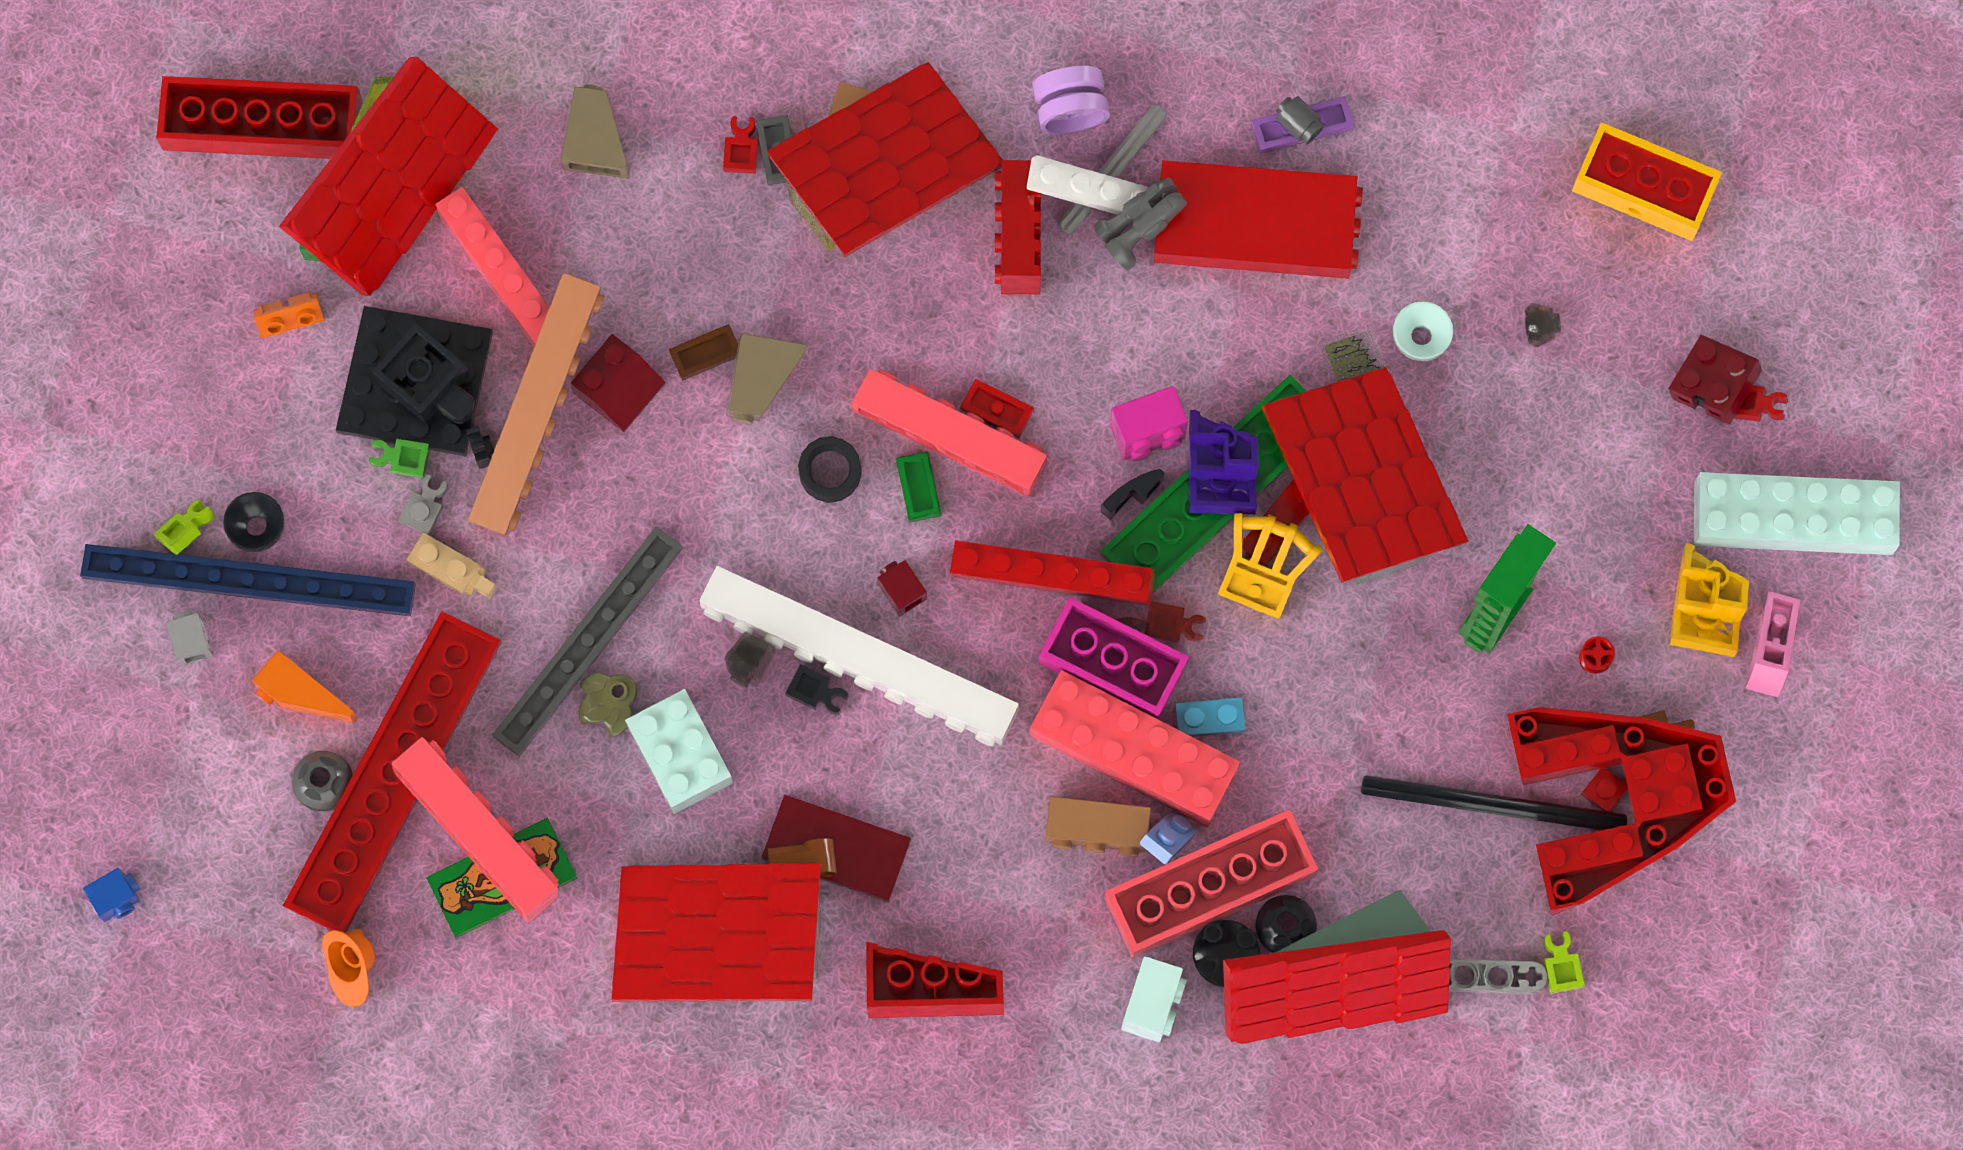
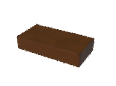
[669,324,738,381]

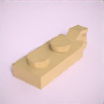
[406,532,497,599]

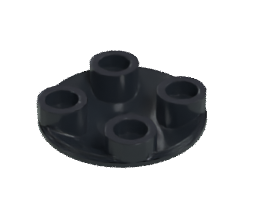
[1192,920,1260,987]

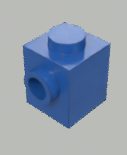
[83,868,140,922]

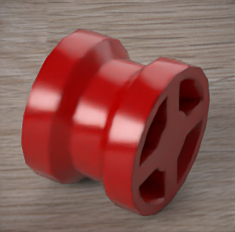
[1579,636,1615,674]

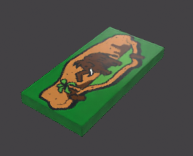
[426,817,578,938]

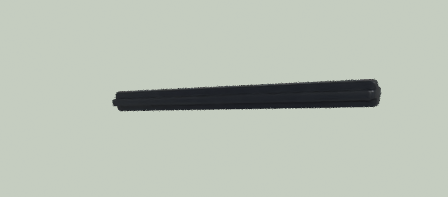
[1361,775,1628,830]

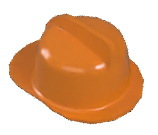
[322,929,376,1007]

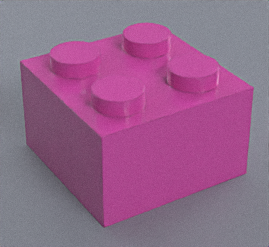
[1110,386,1188,462]

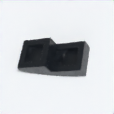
[1101,469,1165,520]

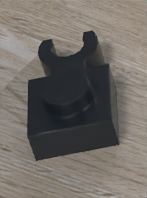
[466,426,494,469]
[785,664,849,715]

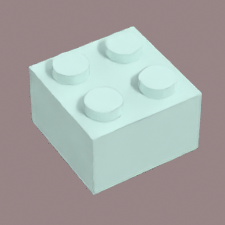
[1121,956,1187,1043]

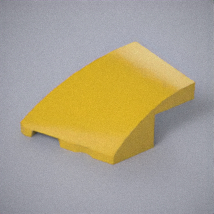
[1669,543,1749,657]

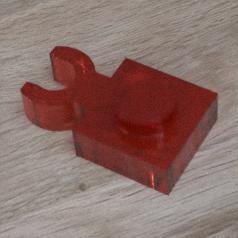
[1145,601,1206,642]

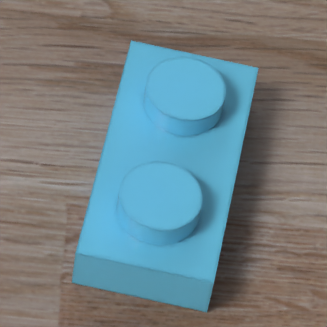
[1175,697,1245,737]

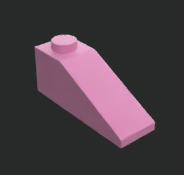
[1746,591,1800,697]

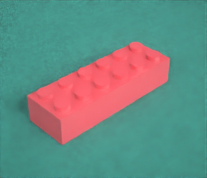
[1030,670,1240,827]
[391,737,559,924]
[1104,809,1319,959]

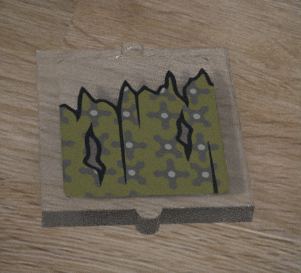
[1318,324,1391,383]

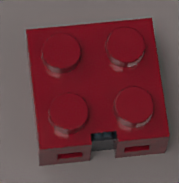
[1668,334,1762,425]

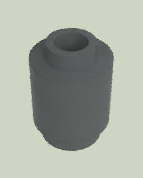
[1276,96,1325,144]

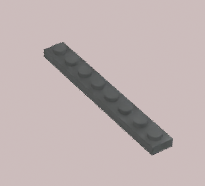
[492,527,683,757]

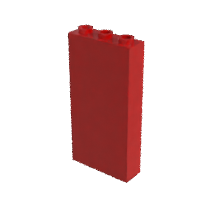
[1154,160,1363,279]

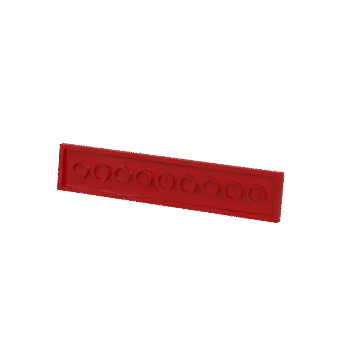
[282,611,502,933]

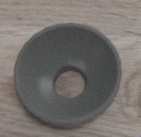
[292,751,353,811]

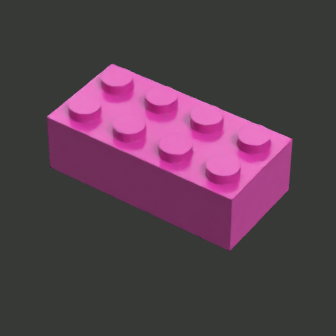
[1039,597,1189,720]

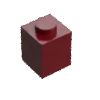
[877,560,927,617]

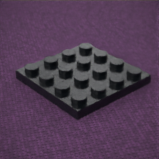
[336,306,493,457]

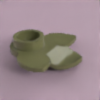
[579,673,637,737]

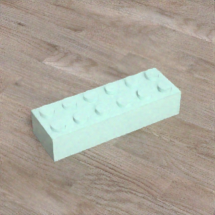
[1694,472,1900,555]

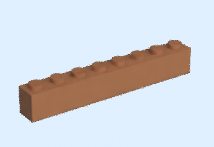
[467,272,605,535]

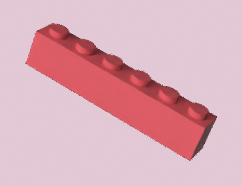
[435,187,550,347]
[852,369,1047,497]

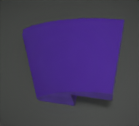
[1188,410,1259,515]

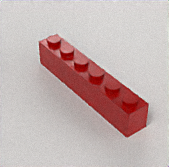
[950,540,1156,606]

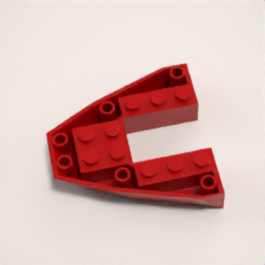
[1507,707,1737,915]

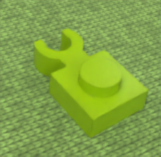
[154,499,215,555]
[1543,931,1585,994]

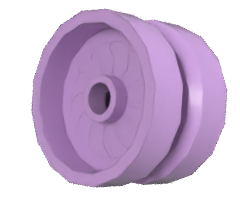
[1032,66,1110,135]

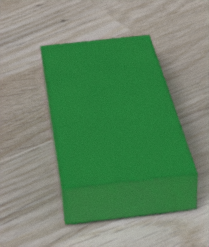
[896,451,942,523]

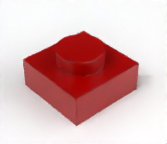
[1581,768,1628,812]

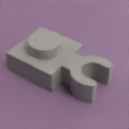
[398,474,448,536]

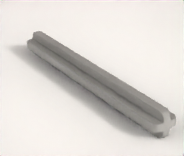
[1058,104,1166,235]

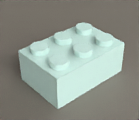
[625,689,733,814]

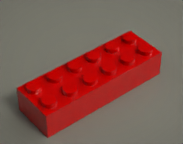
[156,76,362,159]

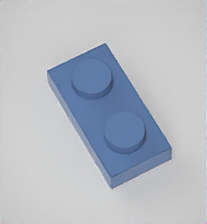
[1139,810,1198,865]

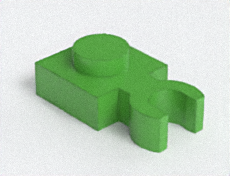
[369,439,430,478]

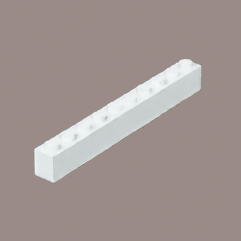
[699,566,1019,746]

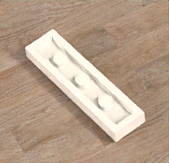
[1027,155,1149,215]

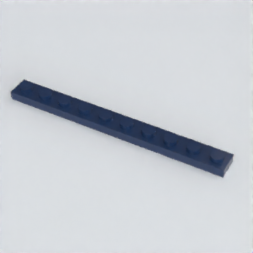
[80,544,416,617]

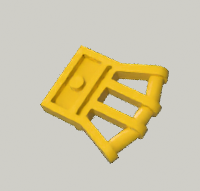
[1218,513,1324,619]

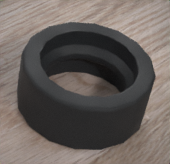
[798,436,861,503]

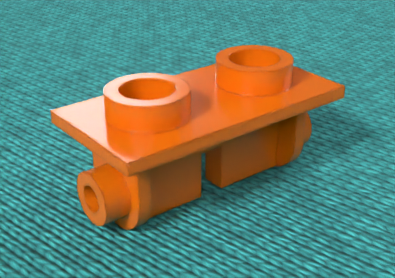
[253,291,325,338]

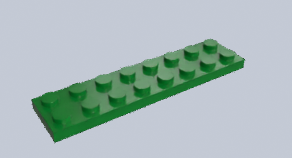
[1100,375,1307,593]

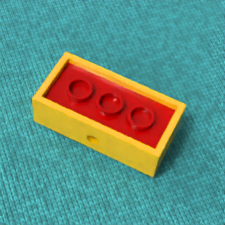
[1572,122,1722,241]

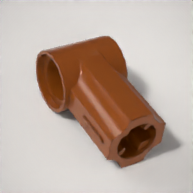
[768,839,837,878]

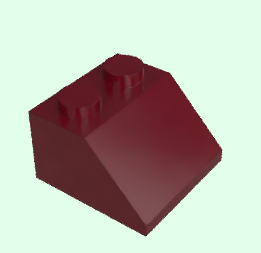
[570,334,665,432]

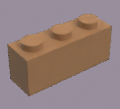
[1045,796,1151,857]

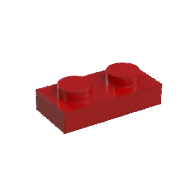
[960,379,1034,439]

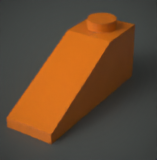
[252,650,358,723]

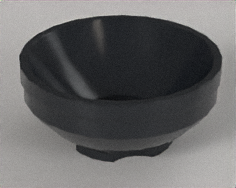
[223,492,285,552]
[1255,895,1317,953]

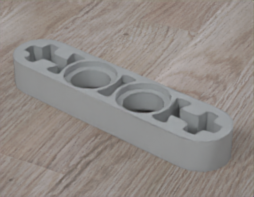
[1449,959,1548,994]

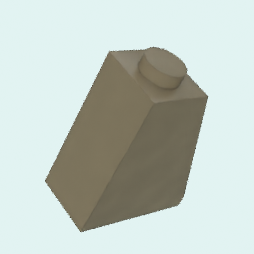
[561,84,629,179]
[726,333,807,425]

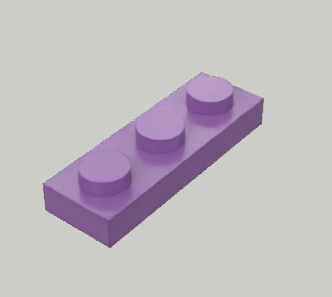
[1251,96,1354,154]

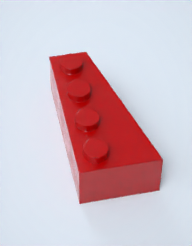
[995,160,1041,295]
[866,942,1004,1018]

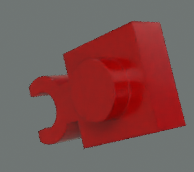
[723,116,758,174]
[1734,385,1788,422]

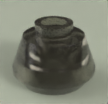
[1525,303,1561,348]

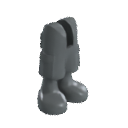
[1094,178,1187,271]

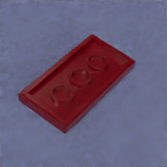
[762,794,911,903]

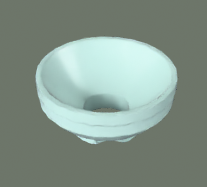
[1393,302,1453,361]

